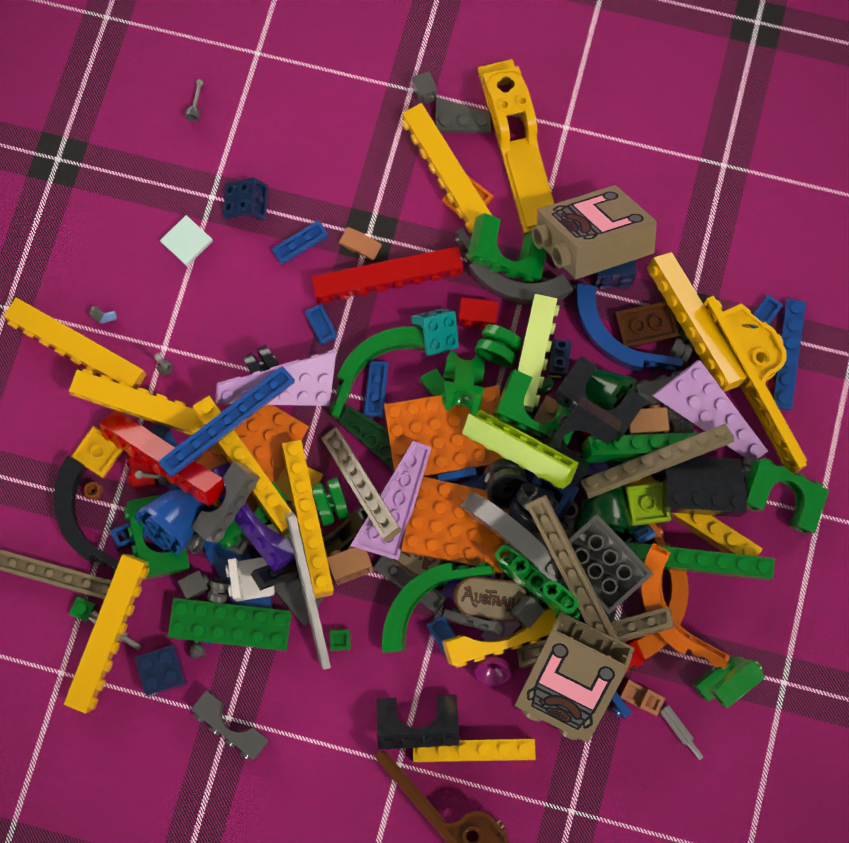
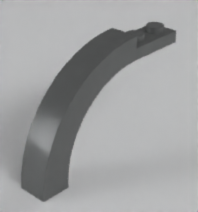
[455,228,573,305]
[460,492,569,591]

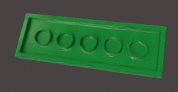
[168,598,292,651]

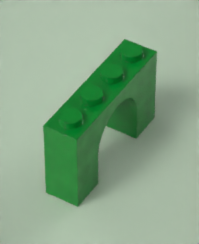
[467,213,547,283]
[493,369,573,445]
[745,458,829,534]
[124,494,190,581]
[692,655,766,708]

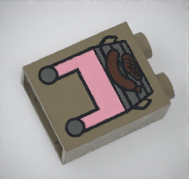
[532,185,657,279]
[515,612,635,743]

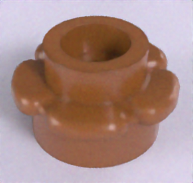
[83,481,103,500]

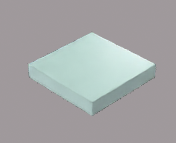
[160,215,213,266]

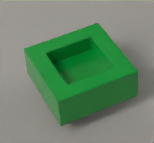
[69,596,96,623]
[330,630,351,651]

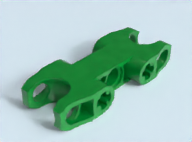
[442,351,485,415]
[495,545,582,619]

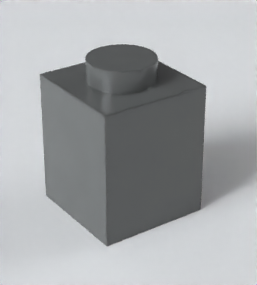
[412,71,437,103]
[178,570,210,600]
[509,595,545,628]

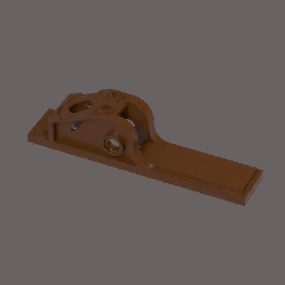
[374,751,509,843]

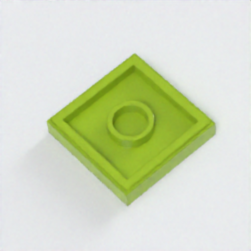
[625,482,671,526]

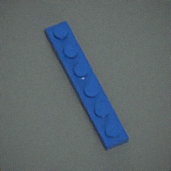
[773,298,806,411]

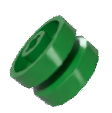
[475,324,523,368]
[311,477,350,526]

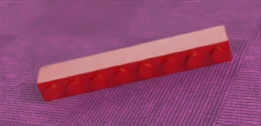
[311,246,463,304]
[100,411,226,506]

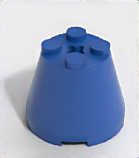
[135,487,205,556]

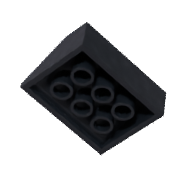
[662,456,747,517]

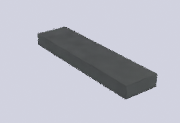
[373,555,448,614]

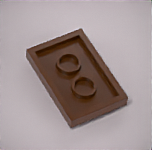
[615,301,680,348]

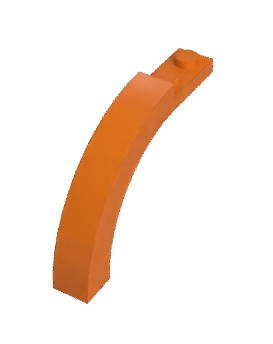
[637,524,688,659]
[641,543,730,669]

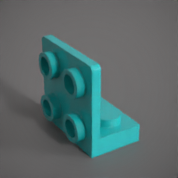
[411,309,459,356]

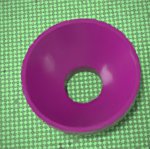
[474,655,511,685]

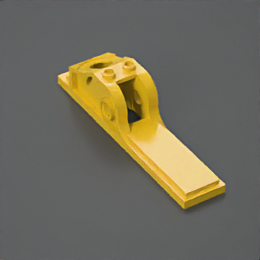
[478,59,554,235]
[703,295,807,474]

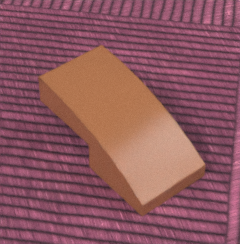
[338,227,382,261]
[619,679,665,716]

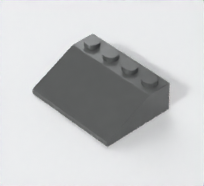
[568,514,654,615]

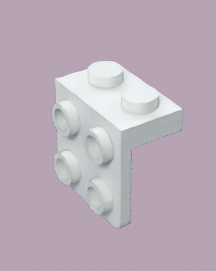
[226,557,275,602]

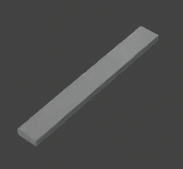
[285,512,331,670]

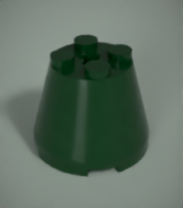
[585,368,637,410]
[574,486,633,542]

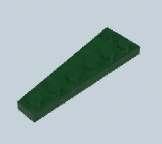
[339,406,439,480]

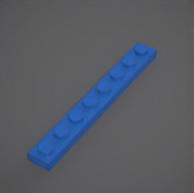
[158,366,295,478]

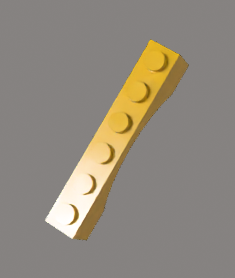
[442,607,557,668]
[413,739,536,763]

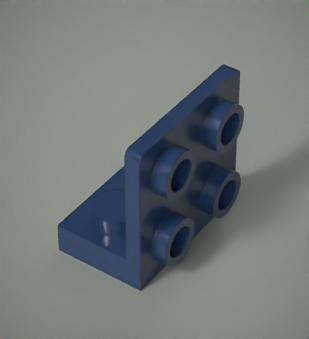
[223,177,268,221]

